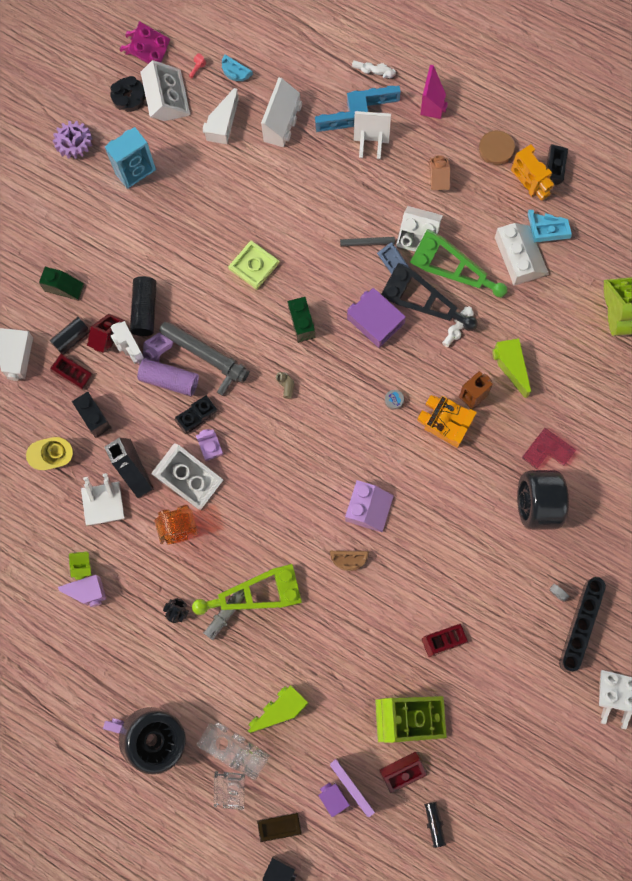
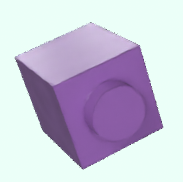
[318,782,350,817]

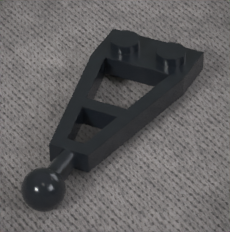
[381,263,478,331]

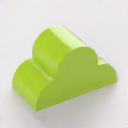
[604,277,632,336]
[375,696,447,743]

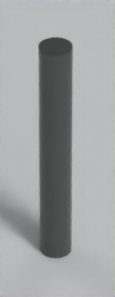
[340,237,395,247]

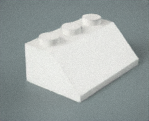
[141,60,190,121]
[261,77,302,147]
[495,223,549,286]

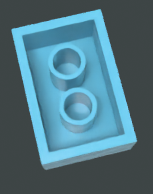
[105,127,156,189]

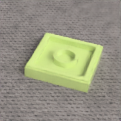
[228,241,280,290]

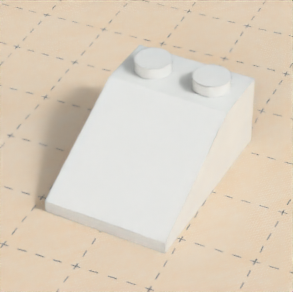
[151,443,223,510]

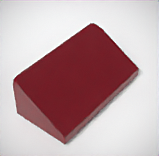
[380,752,427,794]

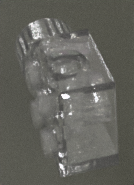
[196,722,270,781]

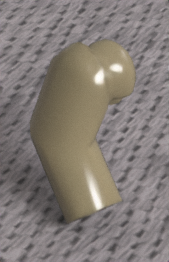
[276,372,294,399]

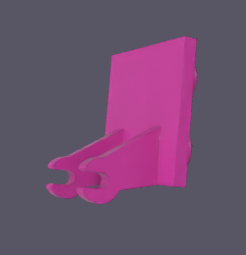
[120,21,170,64]

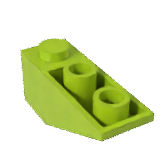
[248,685,309,733]

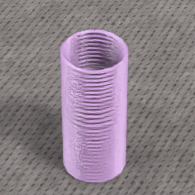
[137,358,199,397]

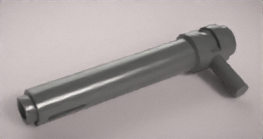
[159,322,250,396]

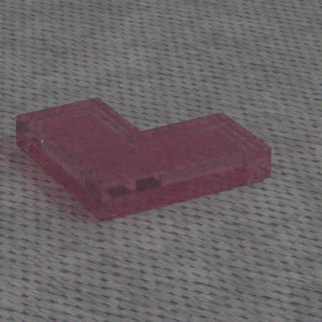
[522,428,576,469]

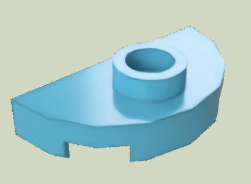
[222,54,253,81]

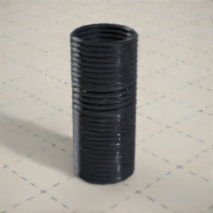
[130,276,157,336]

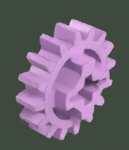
[53,121,93,159]

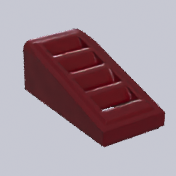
[50,353,93,389]
[422,623,468,657]

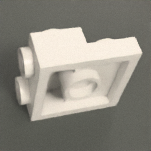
[111,321,144,366]

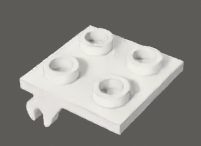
[354,111,391,159]
[81,473,125,526]
[599,670,632,730]

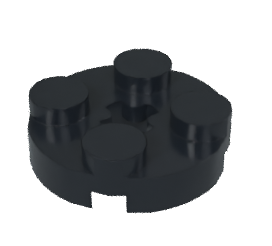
[110,76,146,112]

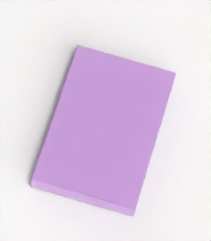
[330,759,375,817]

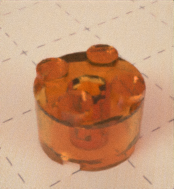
[154,505,198,545]

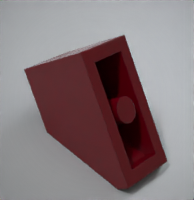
[87,314,125,353]

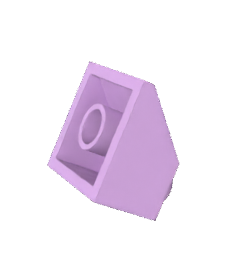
[345,480,393,532]

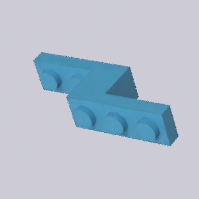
[315,85,401,132]

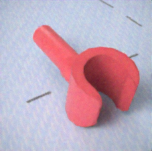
[189,53,206,78]

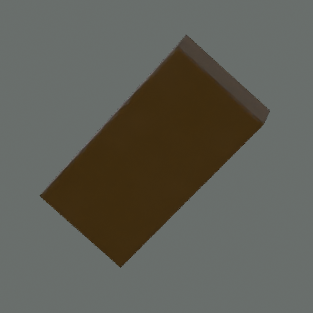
[257,813,302,842]

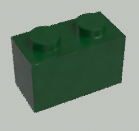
[287,297,316,343]

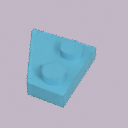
[528,210,572,243]

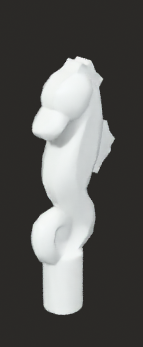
[352,60,396,79]
[442,306,474,347]

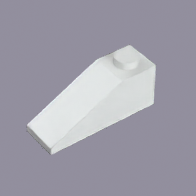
[203,88,239,144]

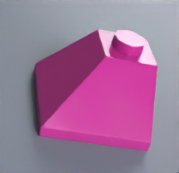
[420,65,448,119]

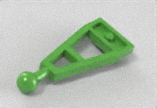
[410,229,507,298]

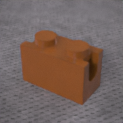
[459,371,493,410]

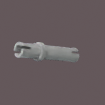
[203,589,245,640]

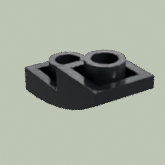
[175,395,217,434]

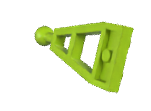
[192,564,302,615]

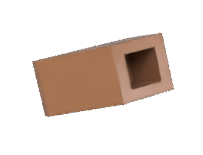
[429,155,450,190]

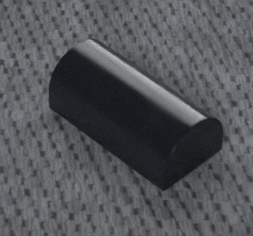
[546,144,568,185]
[49,317,90,354]

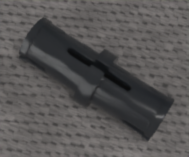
[424,802,446,848]

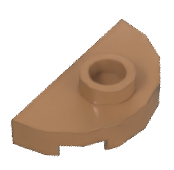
[330,551,369,572]

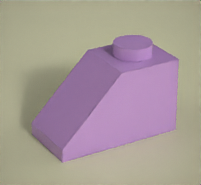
[58,575,106,607]

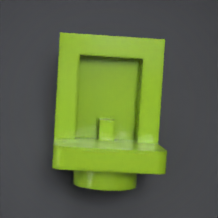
[69,551,91,580]

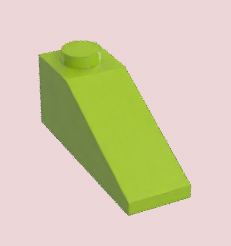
[492,338,531,398]

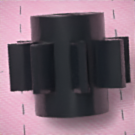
[163,598,189,623]

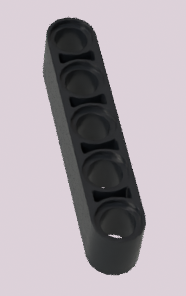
[559,577,606,673]

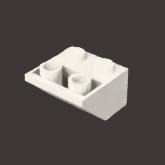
[396,206,443,252]

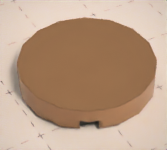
[479,130,515,165]

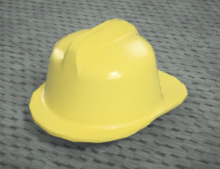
[26,437,73,470]

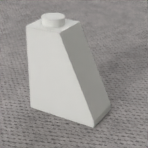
[0,328,33,381]

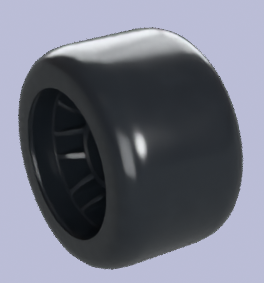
[517,470,569,530]
[119,707,186,775]

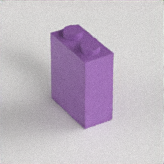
[347,288,406,348]

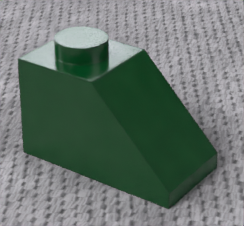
[39,266,85,301]

